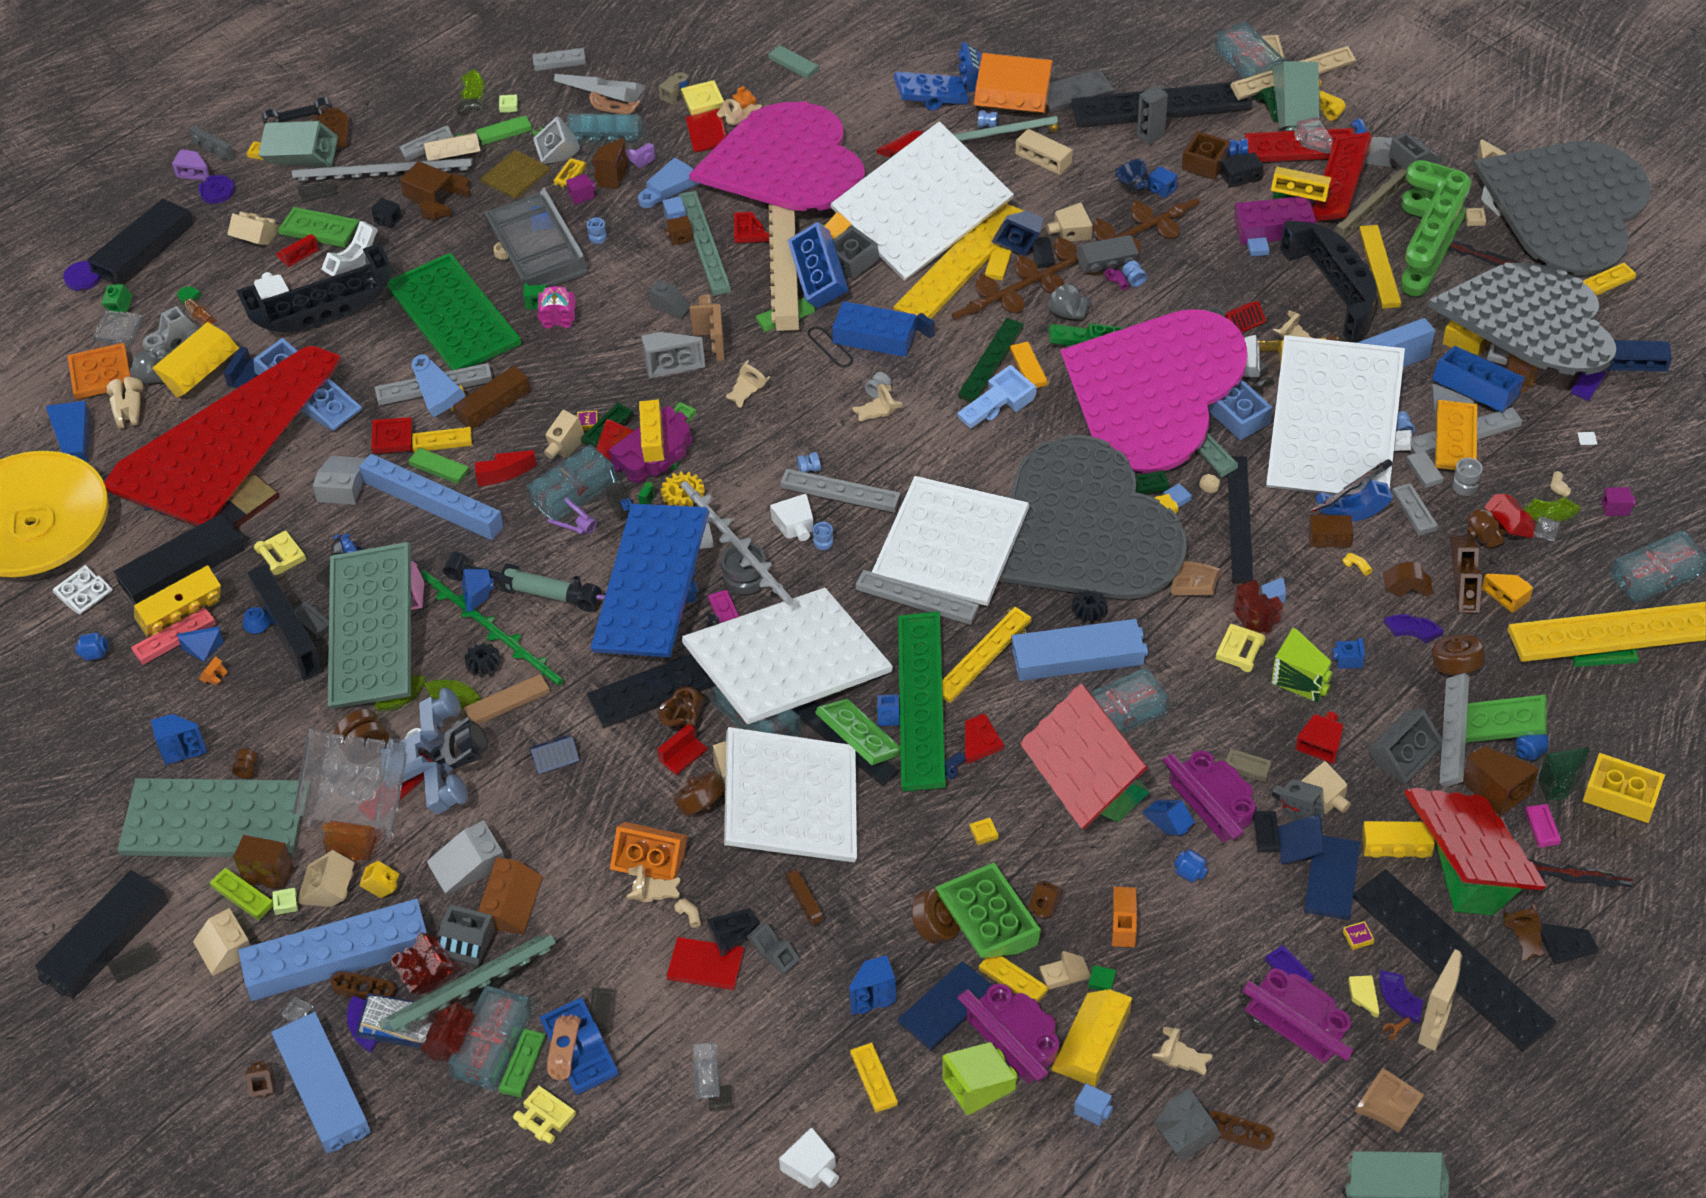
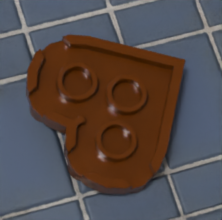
[313,108,349,148]

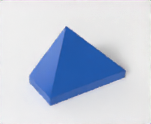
[177,626,224,662]

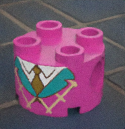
[537,286,576,328]

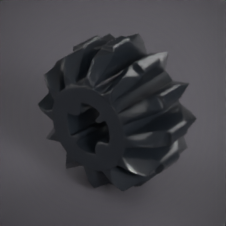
[1071,589,1107,624]
[464,641,501,678]

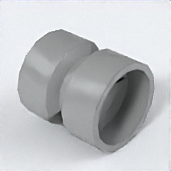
[1452,458,1483,496]

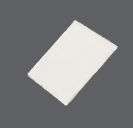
[1577,432,1597,445]

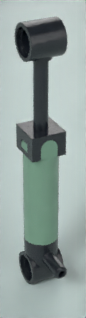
[443,552,602,612]

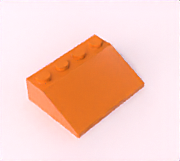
[974,53,1052,114]

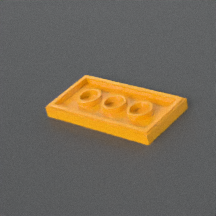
[1435,400,1477,470]

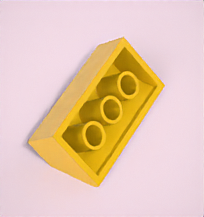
[152,322,239,398]
[1052,989,1132,1088]

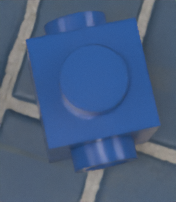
[1148,166,1178,198]

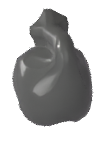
[1047,283,1093,320]
[130,350,170,384]

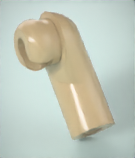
[1550,471,1571,497]
[674,899,701,928]

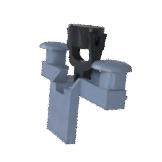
[381,688,488,815]

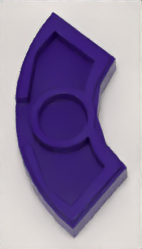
[1384,614,1444,644]
[1379,970,1423,1024]
[347,996,379,1053]

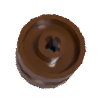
[334,709,390,764]

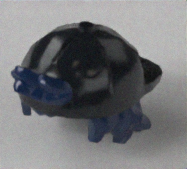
[1115,158,1150,193]

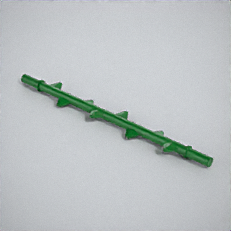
[420,570,564,686]

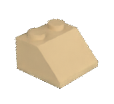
[297,850,354,907]
[193,908,251,976]

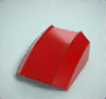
[1485,494,1536,538]

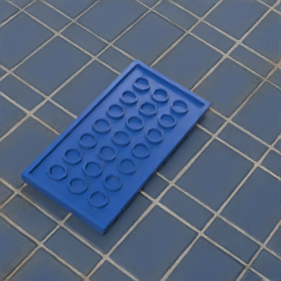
[590,504,710,657]

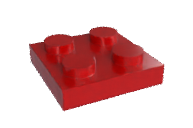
[371,417,413,454]

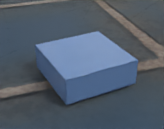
[1247,237,1269,256]
[1163,484,1192,507]

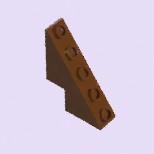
[1449,535,1482,614]

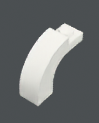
[322,221,378,276]

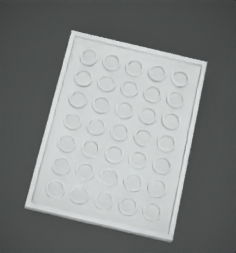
[831,121,1014,282]
[1266,335,1405,497]
[682,588,893,725]

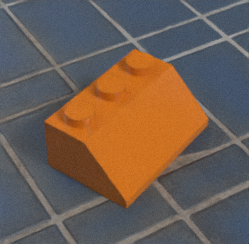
[610,822,688,881]

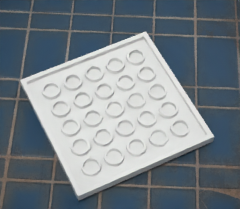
[872,476,1029,606]
[724,727,857,862]

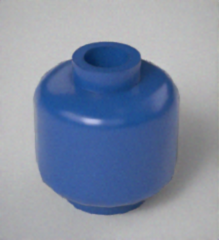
[75,632,109,661]
[1515,734,1549,761]
[1173,849,1208,883]

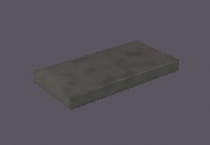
[1047,69,1114,113]

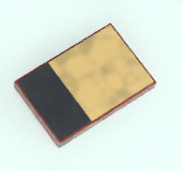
[220,473,280,529]

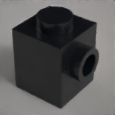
[371,198,402,229]

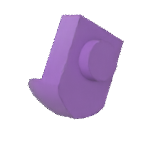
[626,143,655,168]

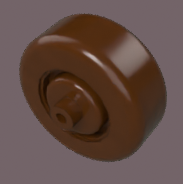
[1432,635,1485,675]
[674,771,725,816]
[911,887,960,944]

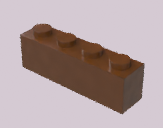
[453,366,531,430]

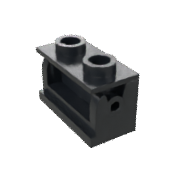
[1220,152,1264,188]

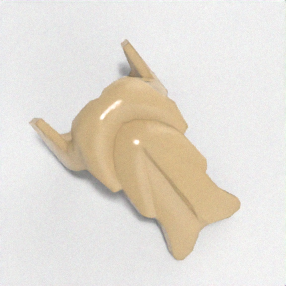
[717,99,762,126]
[1272,310,1315,340]
[726,360,770,408]
[852,384,902,421]
[626,865,680,902]
[1152,1027,1212,1075]

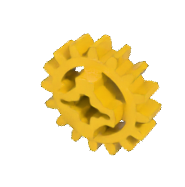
[661,471,705,507]

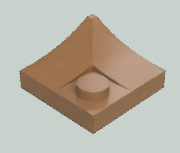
[1171,561,1221,596]
[1355,1068,1424,1133]

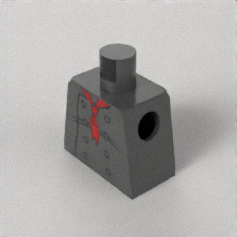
[1272,779,1325,821]

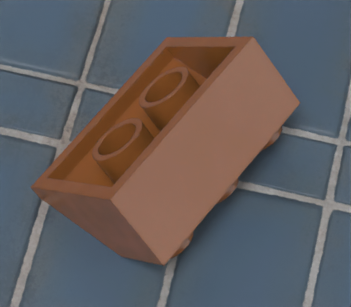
[478,857,543,935]

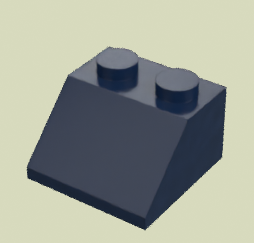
[991,211,1043,256]

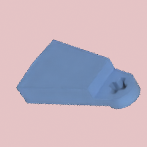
[638,158,699,208]
[411,354,466,417]

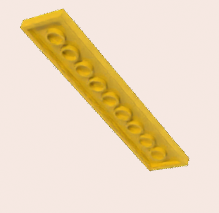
[893,203,1024,319]
[1508,602,1706,662]

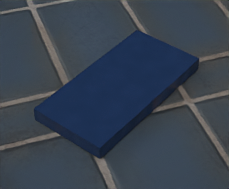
[1304,835,1360,920]
[898,961,992,1051]

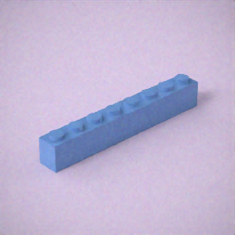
[359,454,503,540]

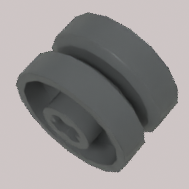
[720,543,766,595]

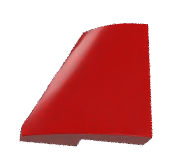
[876,130,923,158]

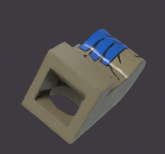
[659,72,689,105]

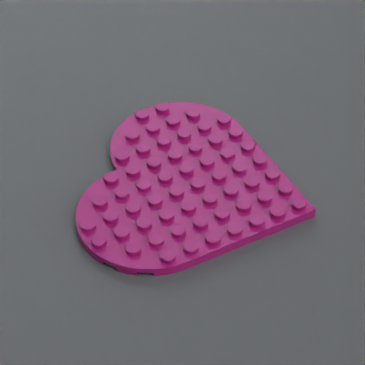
[689,101,865,211]
[1060,309,1248,474]

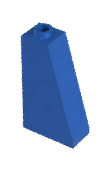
[46,401,90,463]

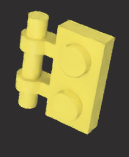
[513,1086,576,1144]

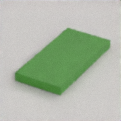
[278,207,360,247]
[1466,695,1547,743]
[815,699,901,765]

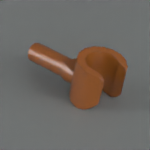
[1383,1017,1411,1041]

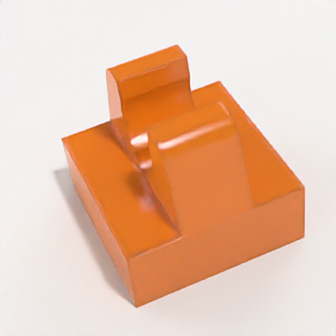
[732,86,756,109]
[198,656,227,685]

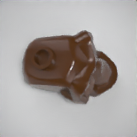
[1466,508,1509,548]
[659,686,704,728]

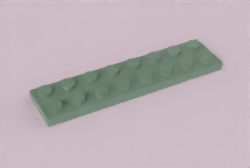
[378,935,556,1033]

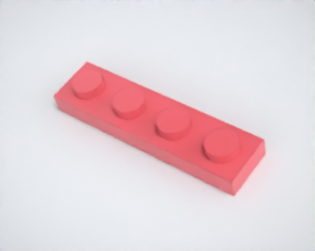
[131,607,216,665]

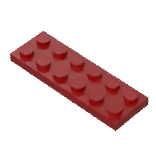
[1244,128,1353,162]
[1312,132,1372,221]

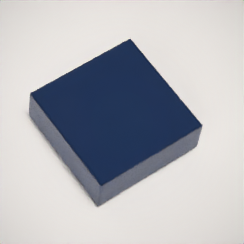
[916,313,935,339]

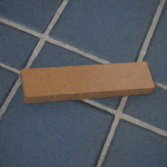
[463,674,550,724]

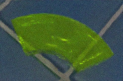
[461,69,483,105]
[1524,497,1581,522]
[375,675,427,711]
[424,679,480,709]

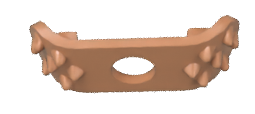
[590,92,640,115]
[547,1014,581,1080]

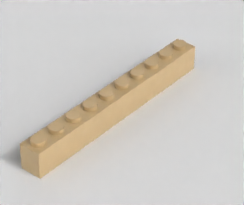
[769,204,799,331]

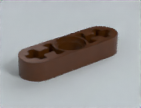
[785,869,823,926]
[330,971,396,1000]
[1208,1111,1274,1151]

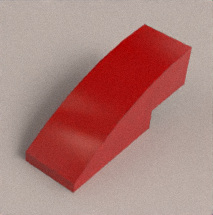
[475,450,537,487]

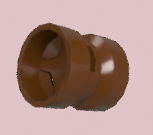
[232,749,258,779]

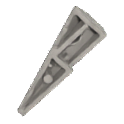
[554,74,645,102]

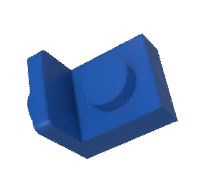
[877,695,899,726]

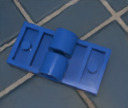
[893,72,969,110]
[539,997,619,1095]

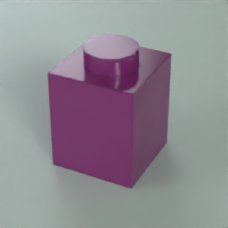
[566,174,596,205]
[1601,487,1635,516]

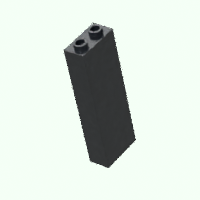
[88,199,193,284]
[113,513,245,605]
[247,564,323,681]
[35,870,168,999]

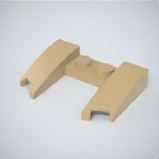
[1418,950,1462,1051]

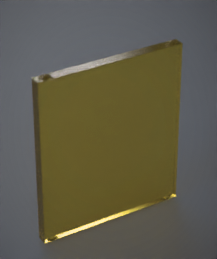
[480,150,550,199]

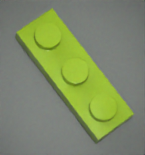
[209,867,274,921]

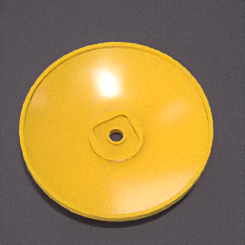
[0,451,109,577]

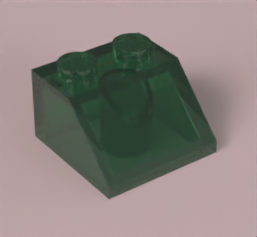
[1538,747,1590,801]

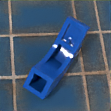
[1316,479,1393,522]

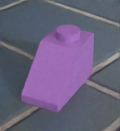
[172,149,210,181]

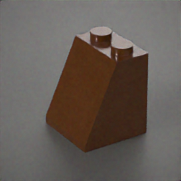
[1462,746,1539,817]

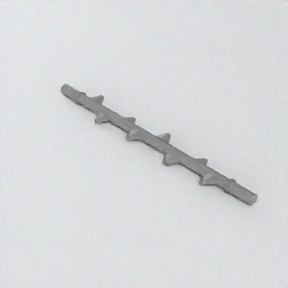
[681,481,793,605]

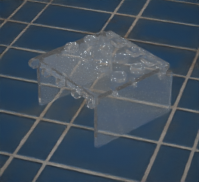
[293,727,407,839]

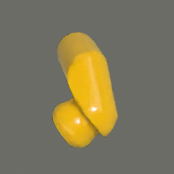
[1342,553,1373,576]

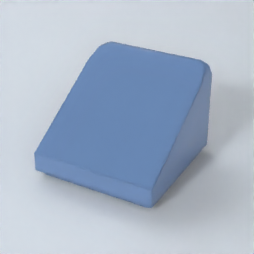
[1261,578,1286,604]

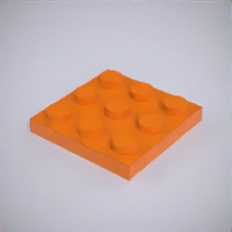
[67,343,131,400]

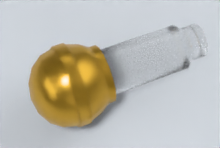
[1036,122,1059,135]

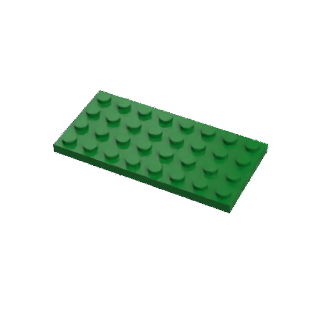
[386,253,522,371]

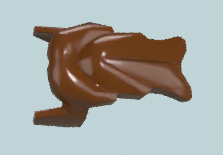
[1503,902,1545,961]

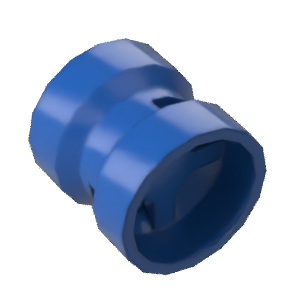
[1229,139,1248,158]

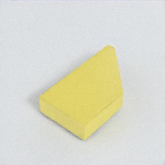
[1348,976,1379,1017]

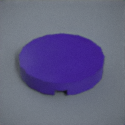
[198,175,235,204]
[63,261,101,291]

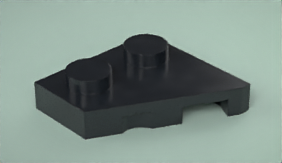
[707,908,758,956]
[1540,923,1599,965]

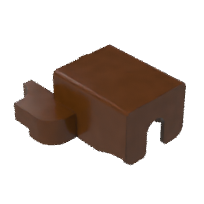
[400,161,471,220]

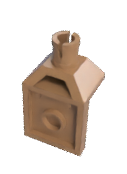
[690,294,725,361]

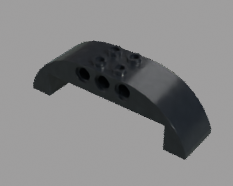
[1280,221,1377,343]
[236,243,393,332]

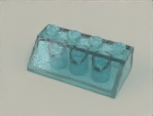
[568,114,643,140]

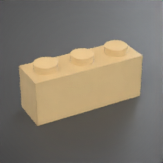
[1016,129,1073,175]
[423,132,480,161]

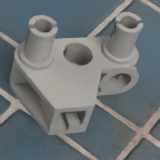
[142,306,199,355]

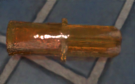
[184,298,215,324]

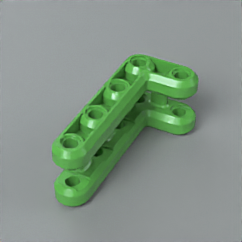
[1400,160,1471,297]

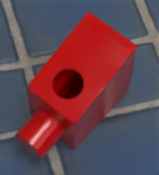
[1295,711,1343,764]

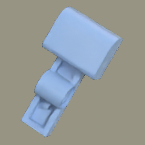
[957,365,1036,429]

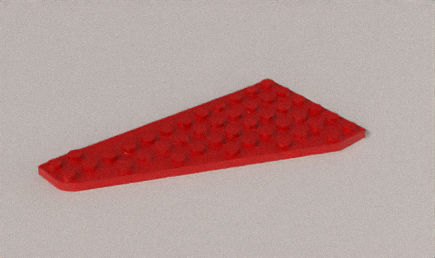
[104,346,341,526]

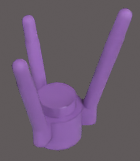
[547,498,597,535]

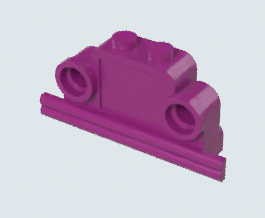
[603,405,693,483]
[1162,751,1255,843]
[1242,968,1353,1063]
[958,984,1059,1084]

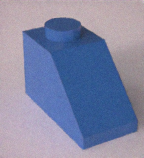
[462,569,493,612]
[1143,799,1195,836]

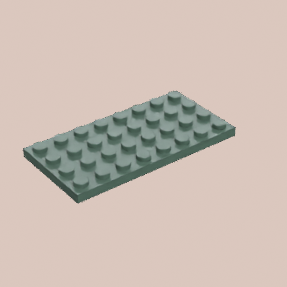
[328,542,411,709]
[117,778,308,858]

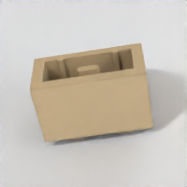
[227,211,281,245]

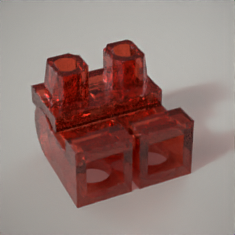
[1233,579,1283,634]
[390,932,455,994]
[420,1002,475,1063]

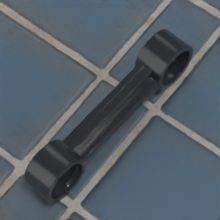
[262,97,333,126]

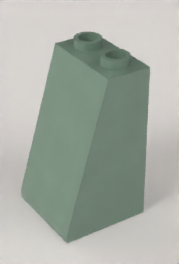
[1273,61,1320,131]
[259,121,338,168]
[1346,1151,1450,1198]

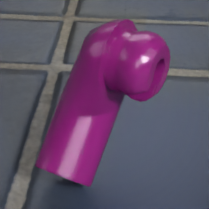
[1104,268,1129,290]

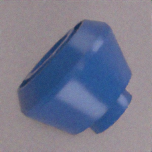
[242,607,270,634]

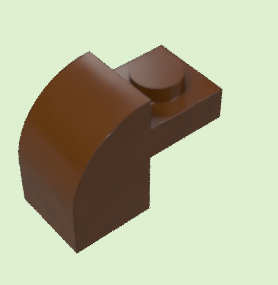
[1383,562,1433,597]

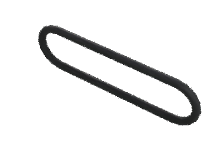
[807,326,853,367]

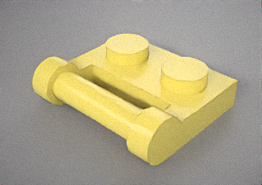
[254,530,306,575]
[1216,624,1266,672]

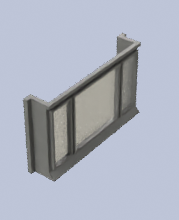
[484,188,588,291]

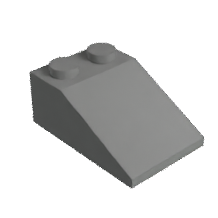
[641,332,705,379]
[313,455,366,505]
[427,820,504,896]

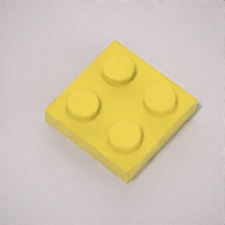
[681,80,724,115]

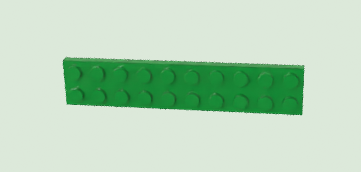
[898,611,946,791]

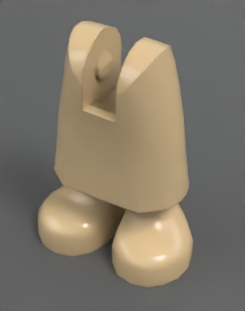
[107,377,144,429]

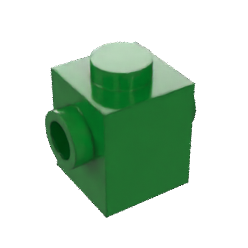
[101,284,133,314]

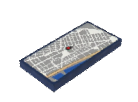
[356,993,459,1053]

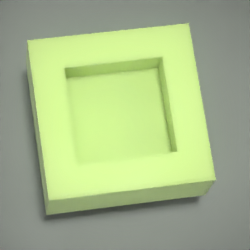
[499,95,518,112]
[273,888,298,915]

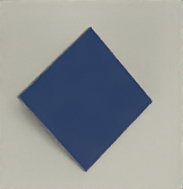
[1278,814,1324,865]

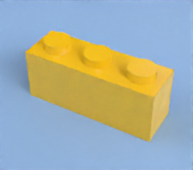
[1271,167,1331,202]
[639,399,664,462]
[1362,821,1435,858]

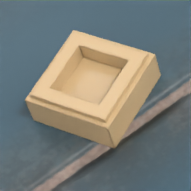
[1465,208,1486,226]

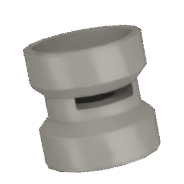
[864,372,891,398]

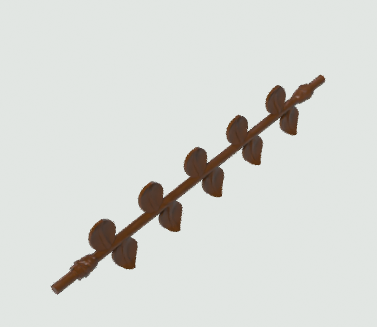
[952,198,1200,320]

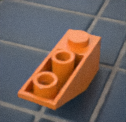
[1112,886,1137,947]

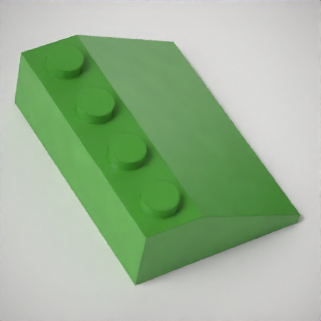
[935,863,1041,958]

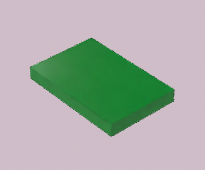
[1571,648,1639,667]

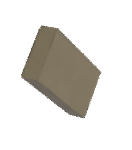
[1225,749,1272,782]

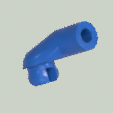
[1352,119,1367,134]

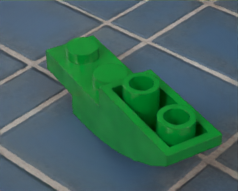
[1048,323,1124,348]

